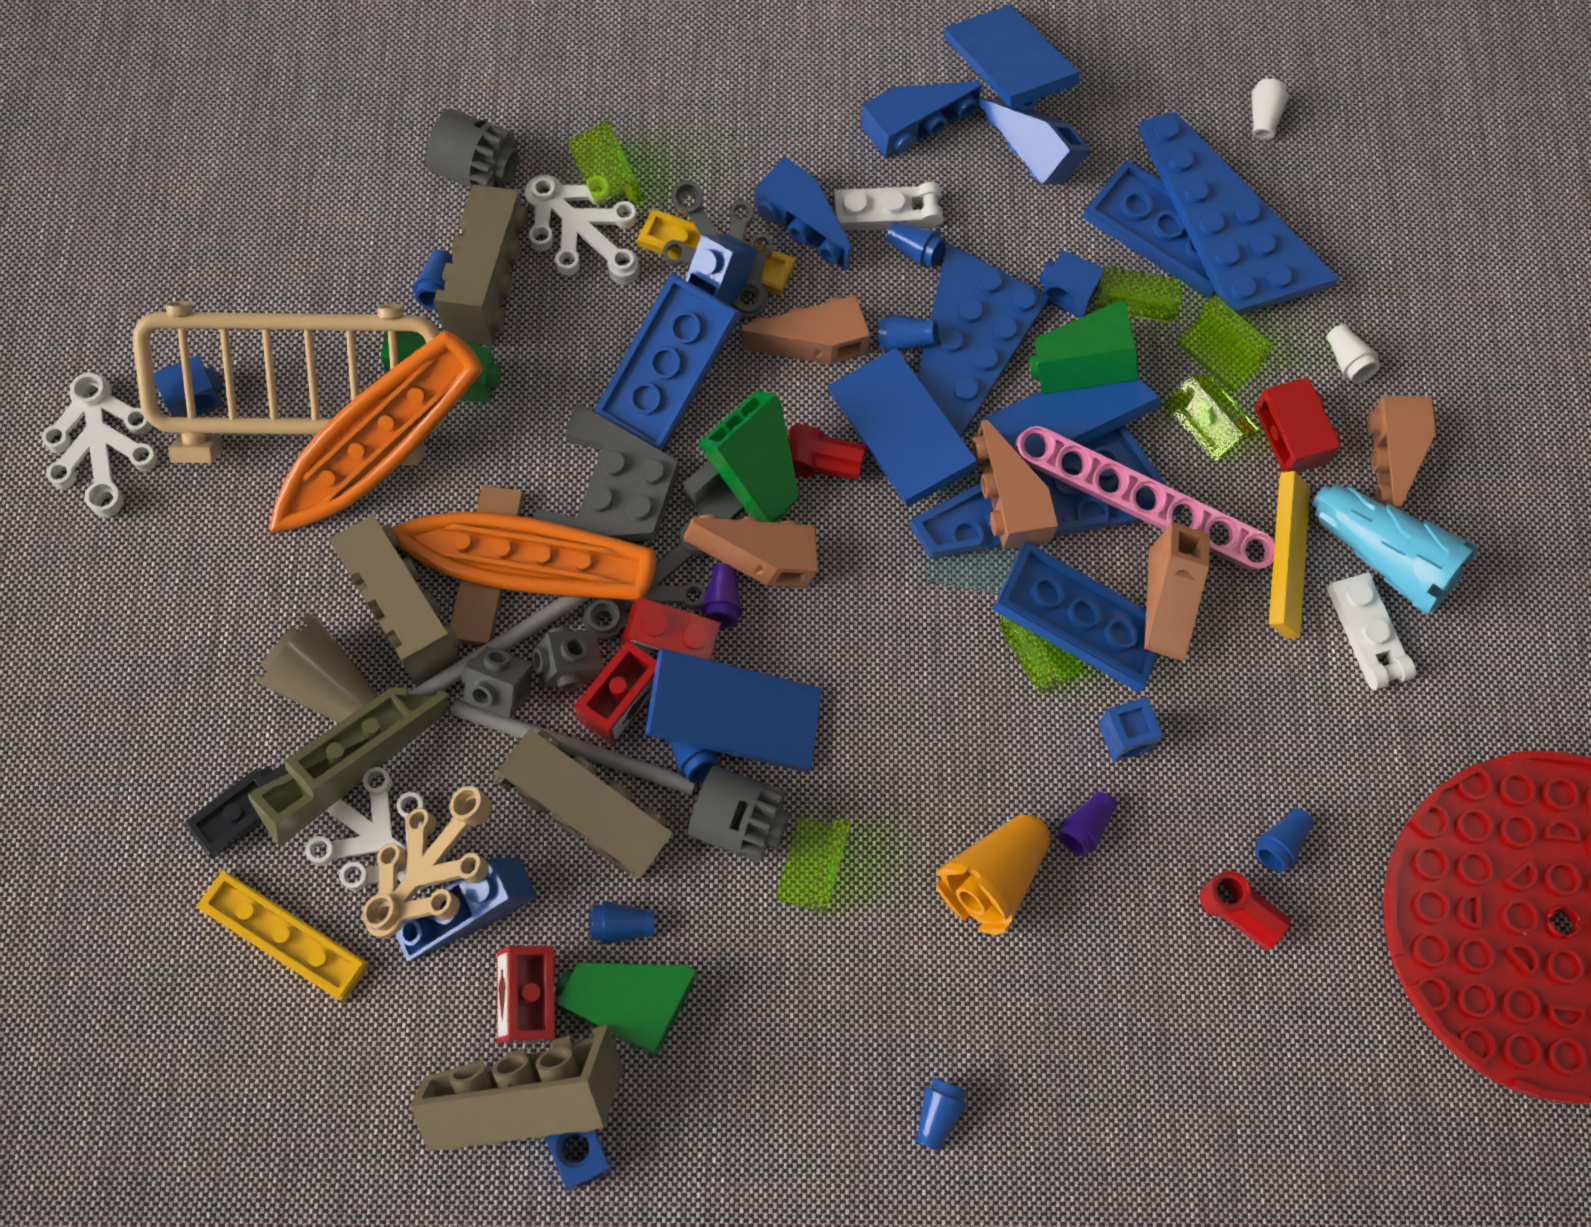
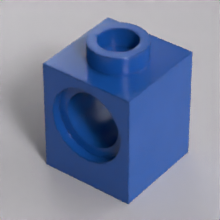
[1039,249,1105,318]
[154,355,224,417]
[1098,697,1163,763]
[545,1129,613,1192]

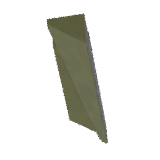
[248,687,448,846]

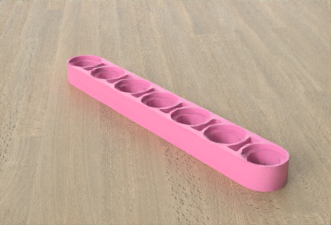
[1014,426,1275,571]

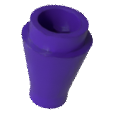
[700,564,742,629]
[1058,791,1117,856]

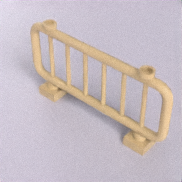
[132,301,446,465]

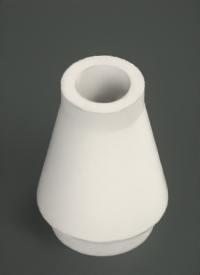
[1251,79,1289,140]
[1326,324,1380,383]

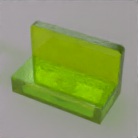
[568,121,646,205]
[1095,267,1182,323]
[1177,295,1274,392]
[1164,374,1260,462]
[998,615,1083,696]
[776,817,851,915]

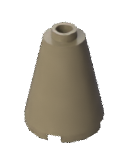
[254,614,378,723]

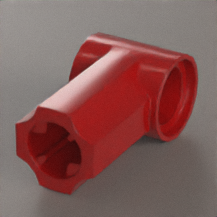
[788,424,866,481]
[1200,870,1292,951]

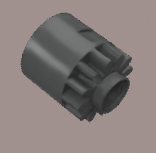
[426,108,519,188]
[688,765,791,863]

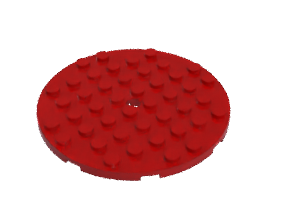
[1383,751,1591,1105]

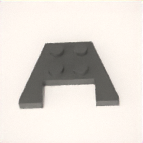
[533,404,681,542]

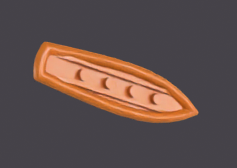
[269,330,483,533]
[391,511,656,600]

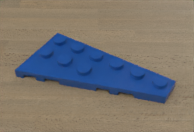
[1138,111,1339,319]
[917,243,1049,439]
[909,425,1183,559]

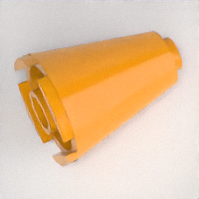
[936,814,1051,935]

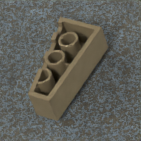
[434,184,527,346]
[329,515,461,687]
[492,728,673,879]
[410,1024,624,1152]

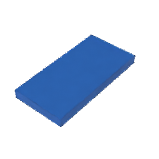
[944,5,1080,108]
[1082,159,1215,299]
[593,272,742,452]
[827,348,978,508]
[978,377,1160,469]
[992,541,1158,692]
[645,648,822,772]

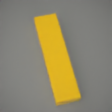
[637,208,796,296]
[1269,471,1310,639]
[196,870,370,1003]

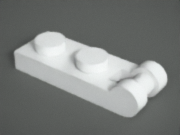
[834,182,944,231]
[1327,572,1416,690]

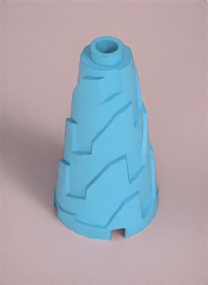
[1312,484,1479,616]

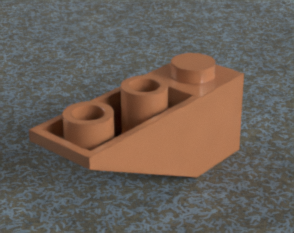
[741,295,870,364]
[1367,396,1436,509]
[972,420,1058,550]
[684,514,818,588]
[1144,522,1210,661]

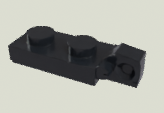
[184,762,289,860]

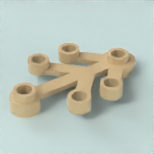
[362,786,491,939]

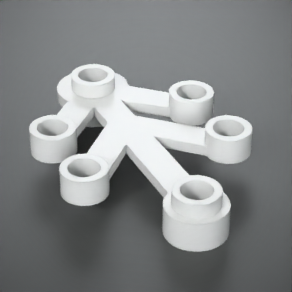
[525,175,640,284]
[42,373,158,517]
[305,767,429,891]

